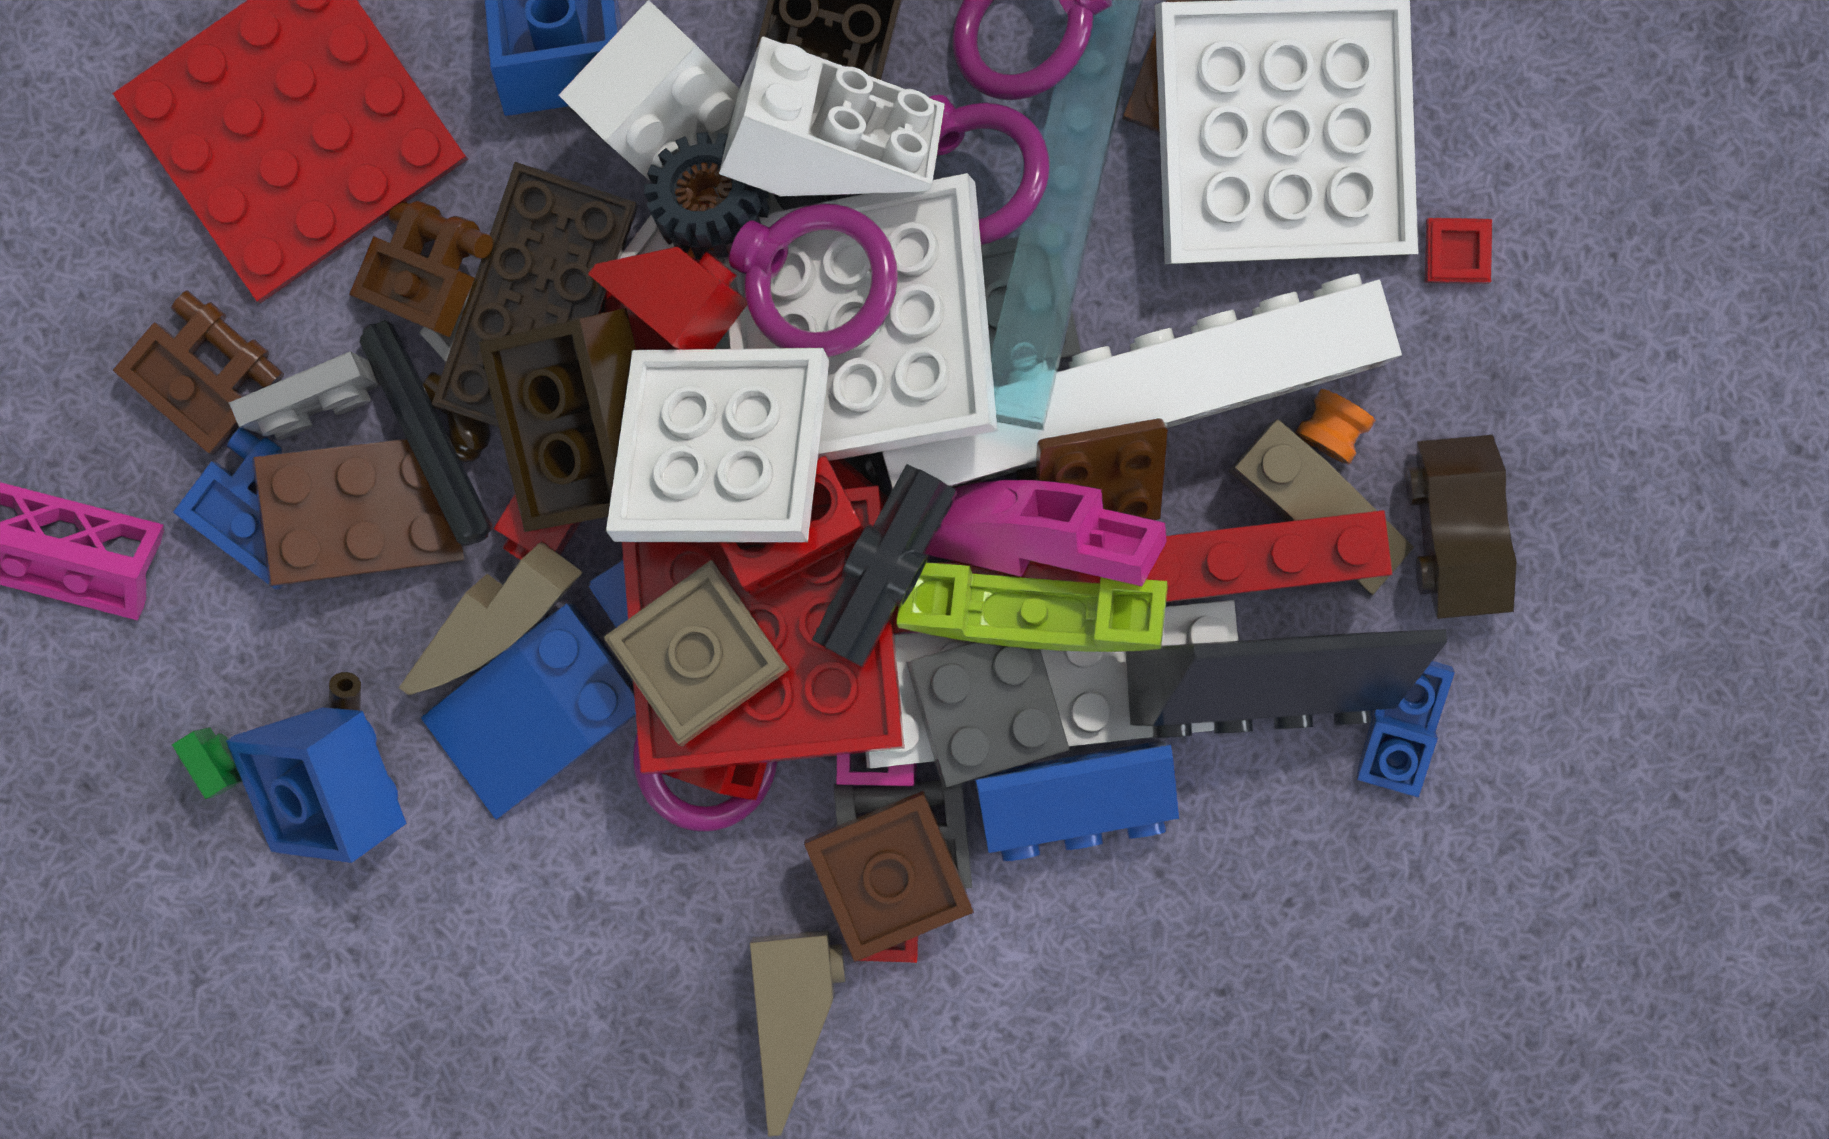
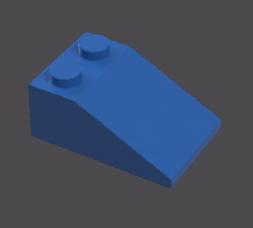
[485,0,622,116]
[421,604,636,820]

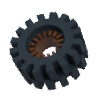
[644,132,770,260]

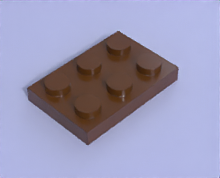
[252,439,464,586]

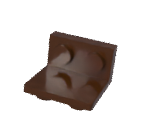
[1016,418,1168,520]

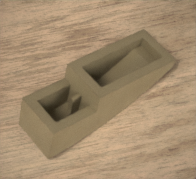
[399,541,583,695]

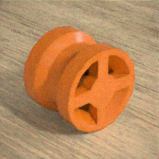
[1295,389,1376,465]

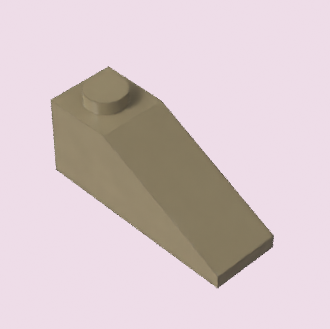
[1228,419,1414,595]
[750,930,846,1137]

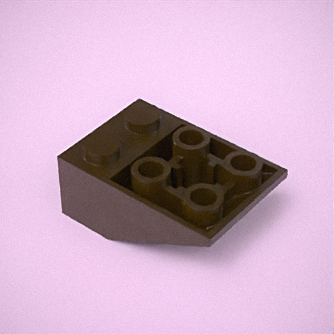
[755,0,902,80]

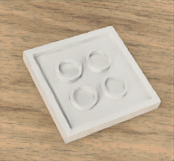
[606,348,829,542]

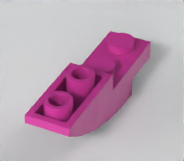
[925,480,1166,586]

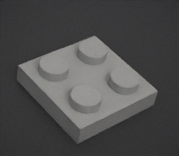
[229,351,381,440]

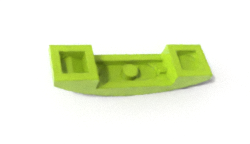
[897,562,1168,652]

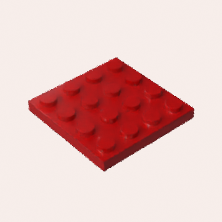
[112,0,468,303]
[622,486,905,775]

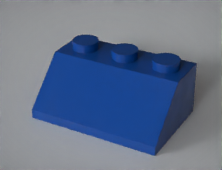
[975,740,1179,862]

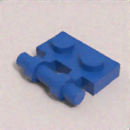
[173,428,283,589]

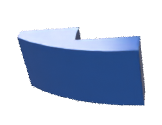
[1356,661,1455,797]

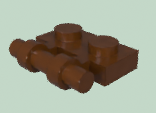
[349,201,493,337]
[113,290,284,455]

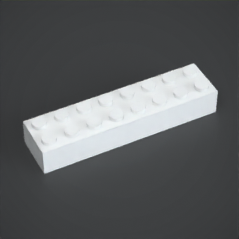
[882,274,1402,490]

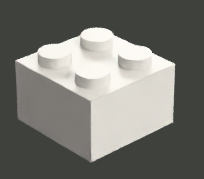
[559,0,739,182]

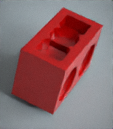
[720,456,865,596]

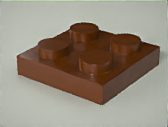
[804,790,974,962]

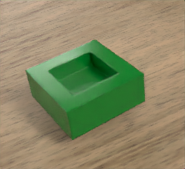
[172,727,242,800]

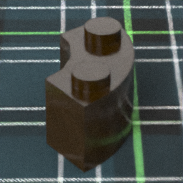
[1406,435,1517,619]

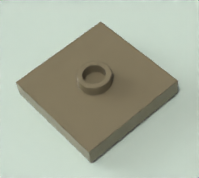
[604,560,790,746]

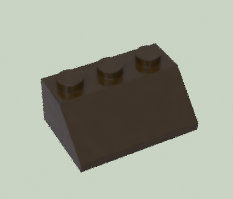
[478,308,636,532]

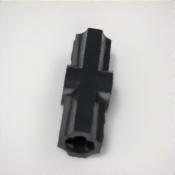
[812,464,958,668]

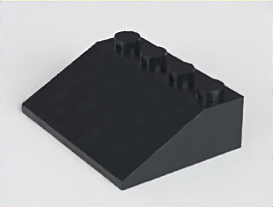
[1126,629,1447,738]

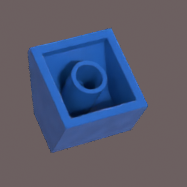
[226,707,407,863]

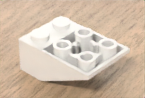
[719,36,944,196]

